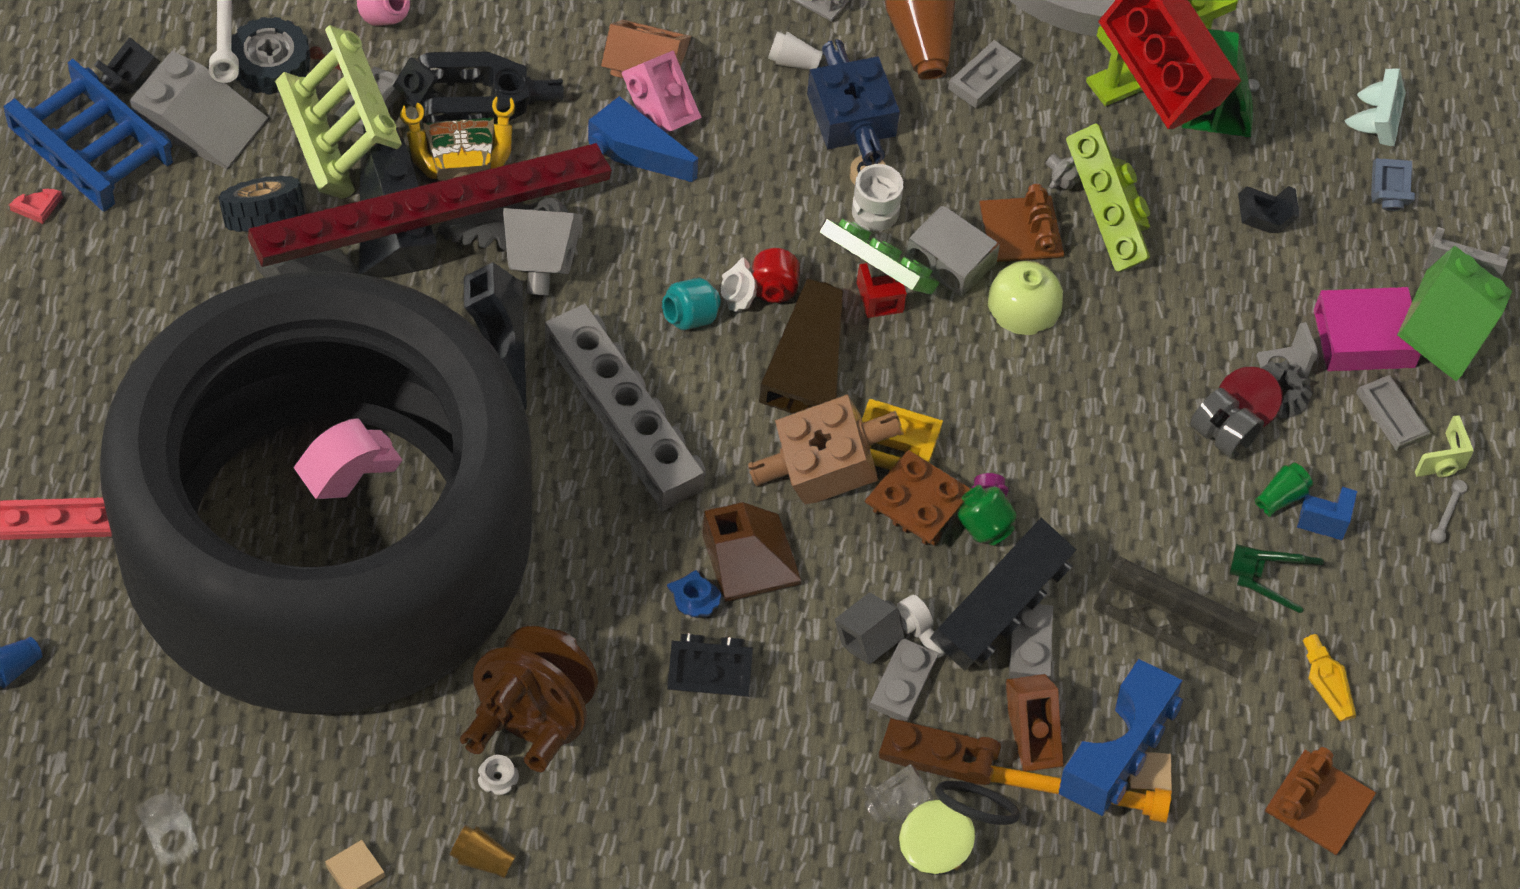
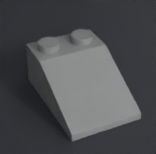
[130,51,268,170]

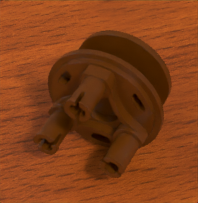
[460,626,598,772]

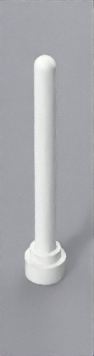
[209,0,239,83]

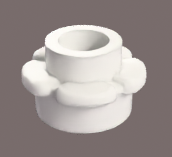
[478,755,519,795]

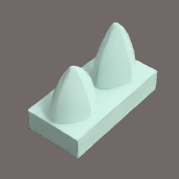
[1344,69,1406,146]

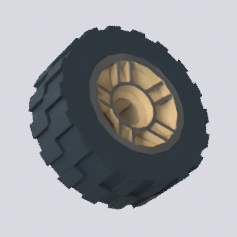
[218,176,307,232]

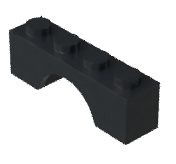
[464,262,527,410]

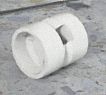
[852,164,903,231]

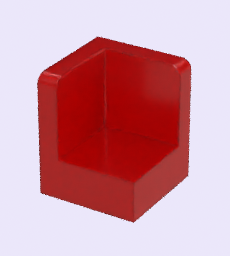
[857,263,907,318]

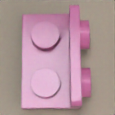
[622,51,701,133]

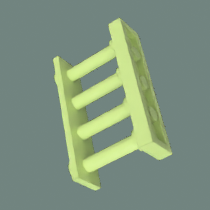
[275,25,402,199]

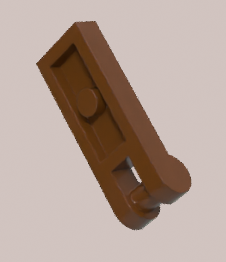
[879,718,1001,785]

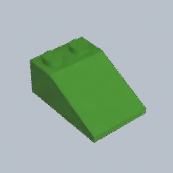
[1397,245,1512,381]

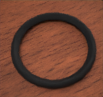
[935,780,1020,825]

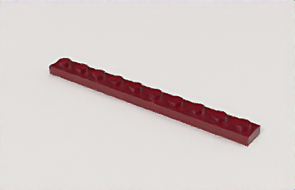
[248,143,612,267]

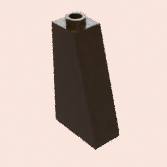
[759,278,843,414]

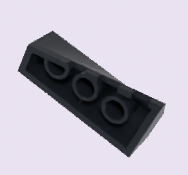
[359,127,437,278]
[929,517,1077,671]

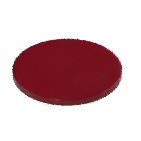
[1219,366,1282,427]

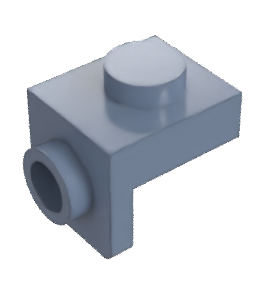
[1371,158,1415,211]

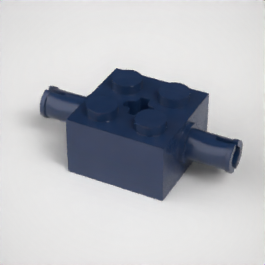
[807,39,900,165]

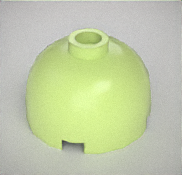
[988,261,1063,335]

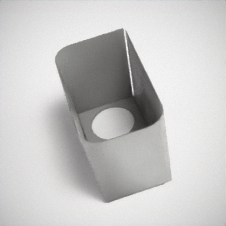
[906,206,1000,297]

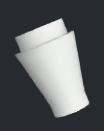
[768,32,823,70]

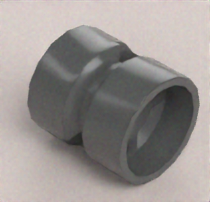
[1190,388,1264,460]

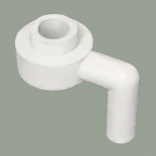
[897,595,946,658]

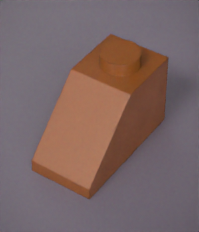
[1006,674,1063,772]

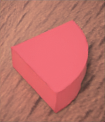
[9,188,63,224]

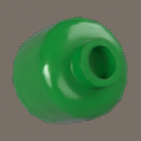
[958,485,1017,545]

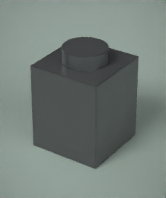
[834,592,904,665]

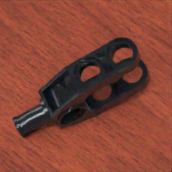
[418,52,564,126]

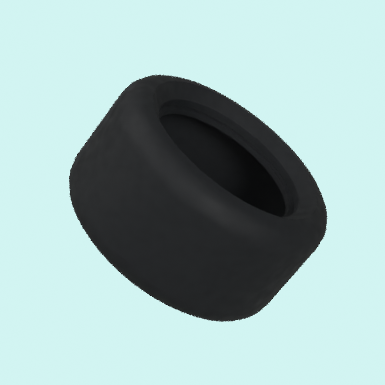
[100,271,532,714]

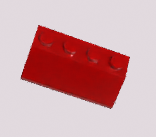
[1098,0,1242,129]

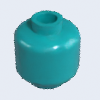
[662,277,721,330]

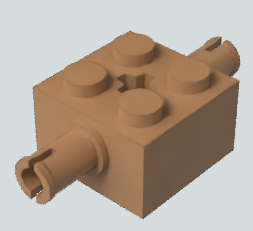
[748,394,904,504]

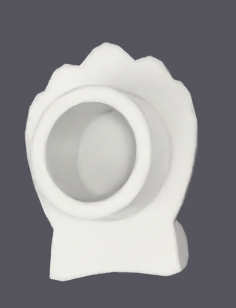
[721,257,757,312]

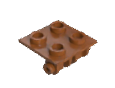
[979,184,1064,262]
[865,450,970,546]
[1265,747,1376,856]

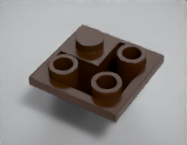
[702,502,801,602]

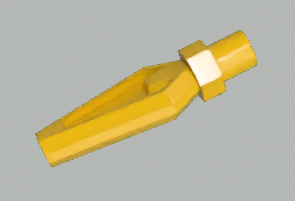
[1303,634,1356,722]

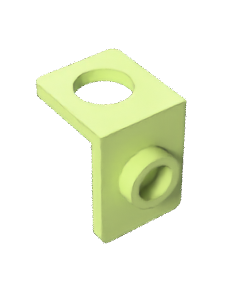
[1415,415,1474,477]

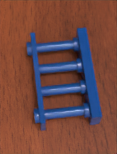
[3,59,173,212]

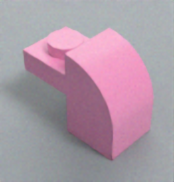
[294,418,402,499]

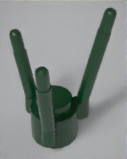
[1229,544,1324,613]

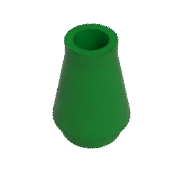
[1255,462,1313,517]

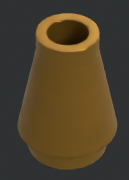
[450,825,516,878]

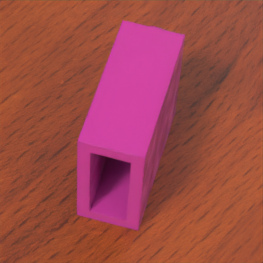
[1314,287,1421,371]

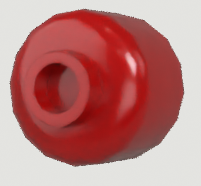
[751,248,800,303]

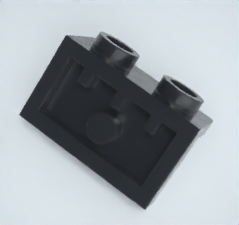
[667,634,753,697]

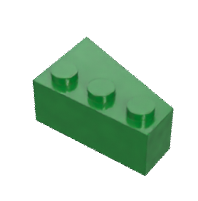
[1182,29,1253,137]

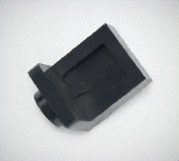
[94,37,161,94]
[393,57,445,108]
[1238,186,1299,233]

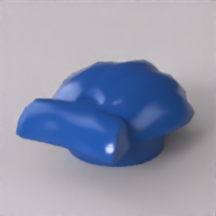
[667,570,721,618]

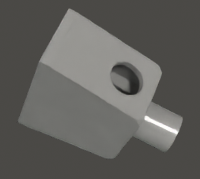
[503,208,583,295]

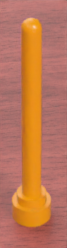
[990,765,1172,823]

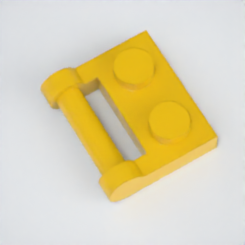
[862,399,943,470]

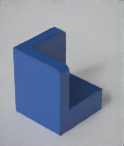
[1297,487,1357,540]

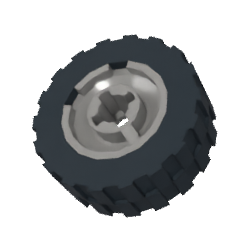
[231,17,311,95]

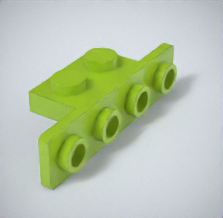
[1066,124,1150,272]

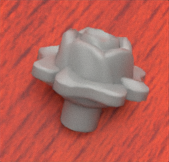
[1045,153,1080,189]

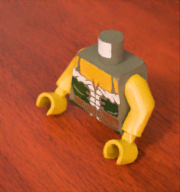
[400,97,515,182]

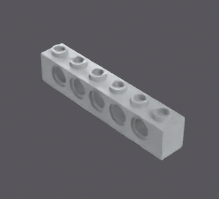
[545,304,706,511]

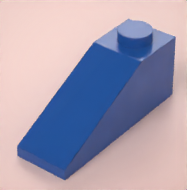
[588,96,698,182]

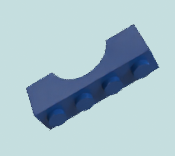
[1058,659,1183,816]

